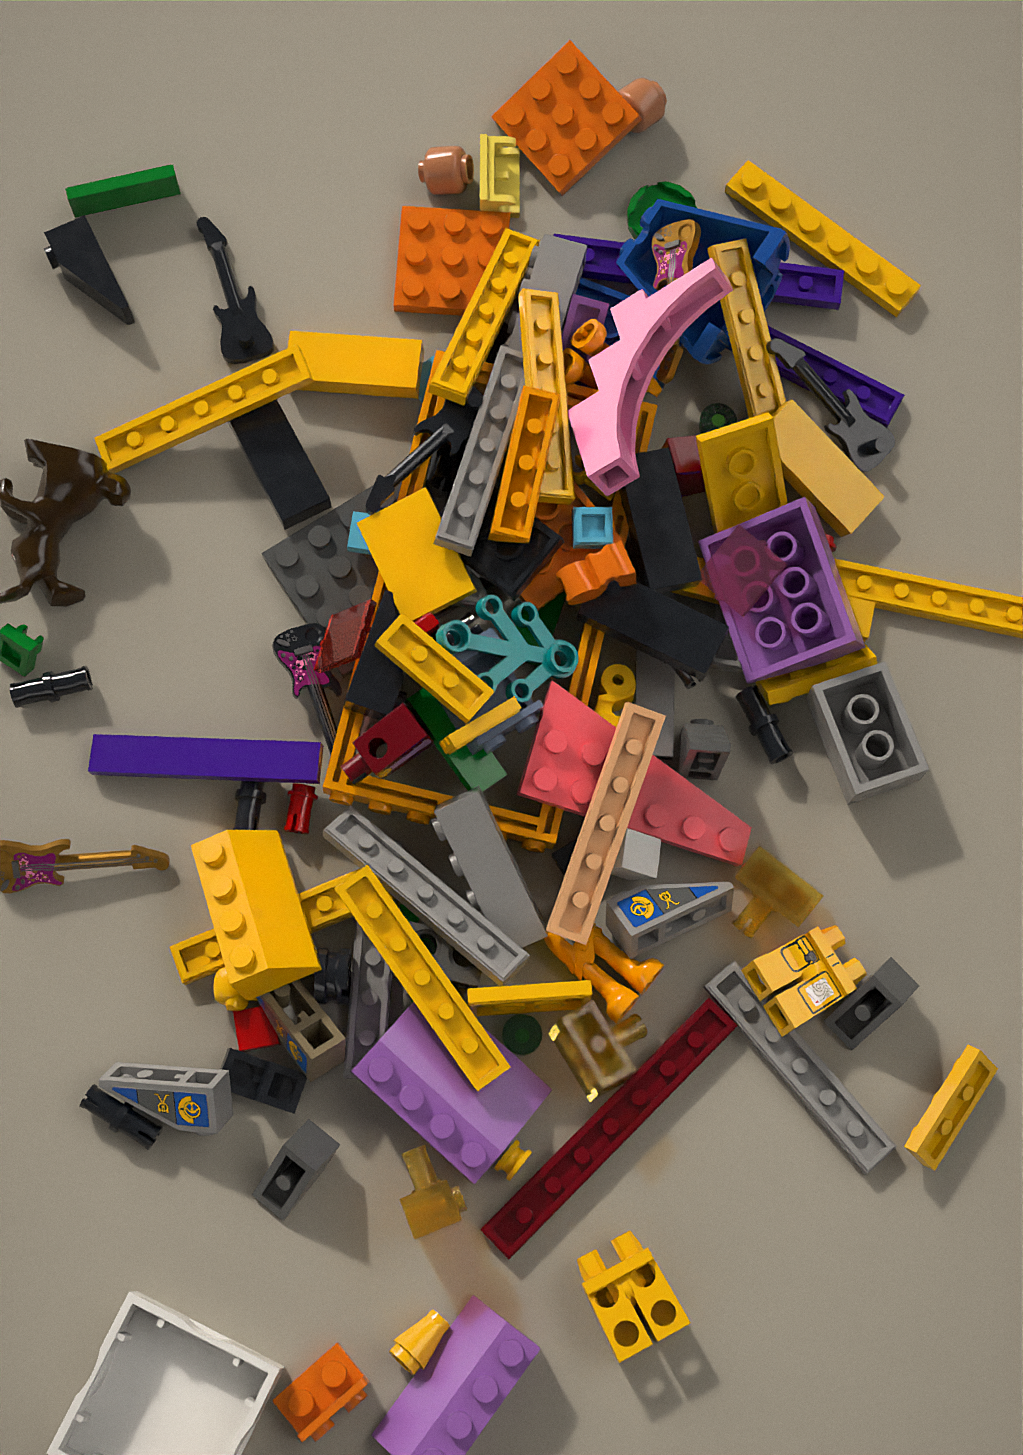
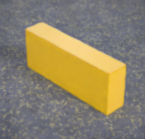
[287,331,425,399]
[772,399,885,537]

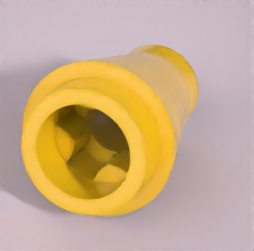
[389,1309,450,1375]

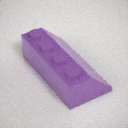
[371,1295,541,1455]

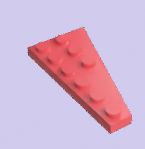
[517,680,752,866]

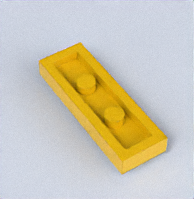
[374,613,495,724]
[756,644,877,705]
[904,1045,998,1171]

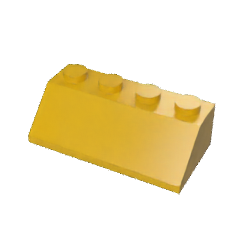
[191,830,322,1001]

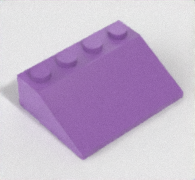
[698,497,866,684]
[350,1002,552,1184]

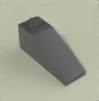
[679,719,731,780]

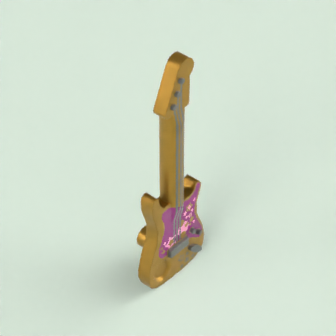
[652,219,701,384]
[0,839,170,893]

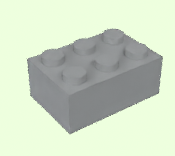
[806,661,929,805]

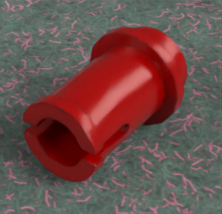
[284,783,318,835]

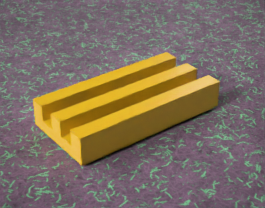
[439,696,522,755]

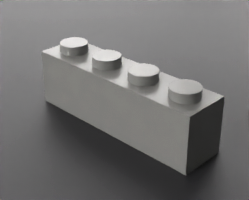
[502,234,587,352]
[431,786,548,948]

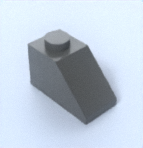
[824,957,919,1050]
[252,1119,341,1221]

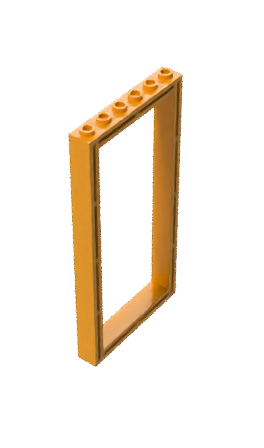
[323,350,658,853]

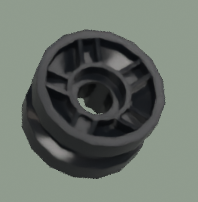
[314,948,351,1005]

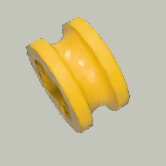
[494,1139,532,1181]

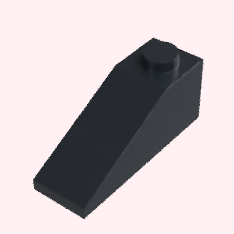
[44,215,135,325]
[344,590,408,721]

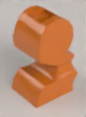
[556,541,636,605]

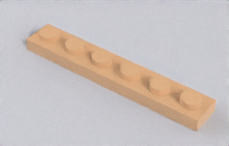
[546,702,666,945]

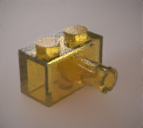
[732,843,824,939]
[548,1000,648,1102]
[399,1145,467,1241]

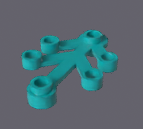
[436,595,579,704]

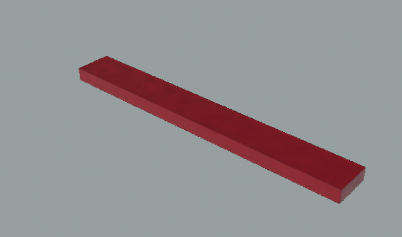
[480,998,738,1260]

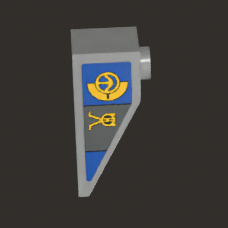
[605,882,734,959]
[99,1062,233,1136]

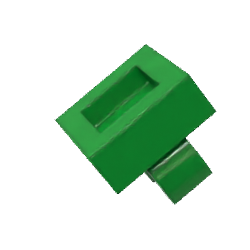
[0,623,44,677]

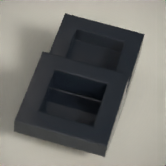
[220,1048,307,1114]

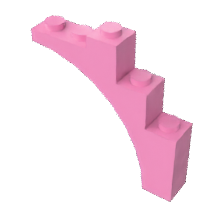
[568,258,733,496]

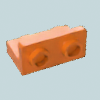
[272,1342,370,1442]

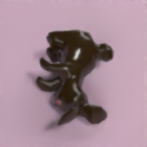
[0,439,131,607]

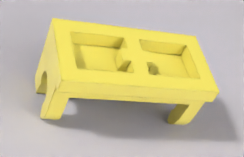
[480,134,520,218]

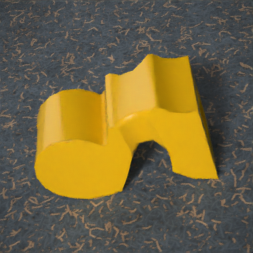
[594,664,636,728]

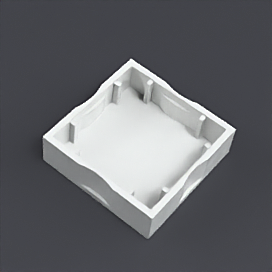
[46,1291,285,1455]

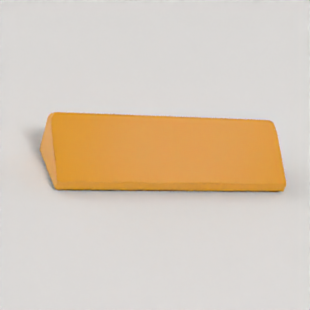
[488,385,561,543]

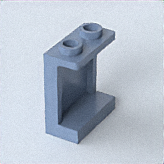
[439,627,544,755]

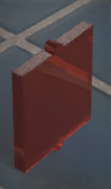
[314,599,377,674]

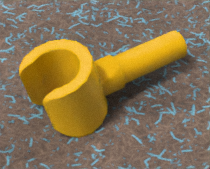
[573,455,615,502]

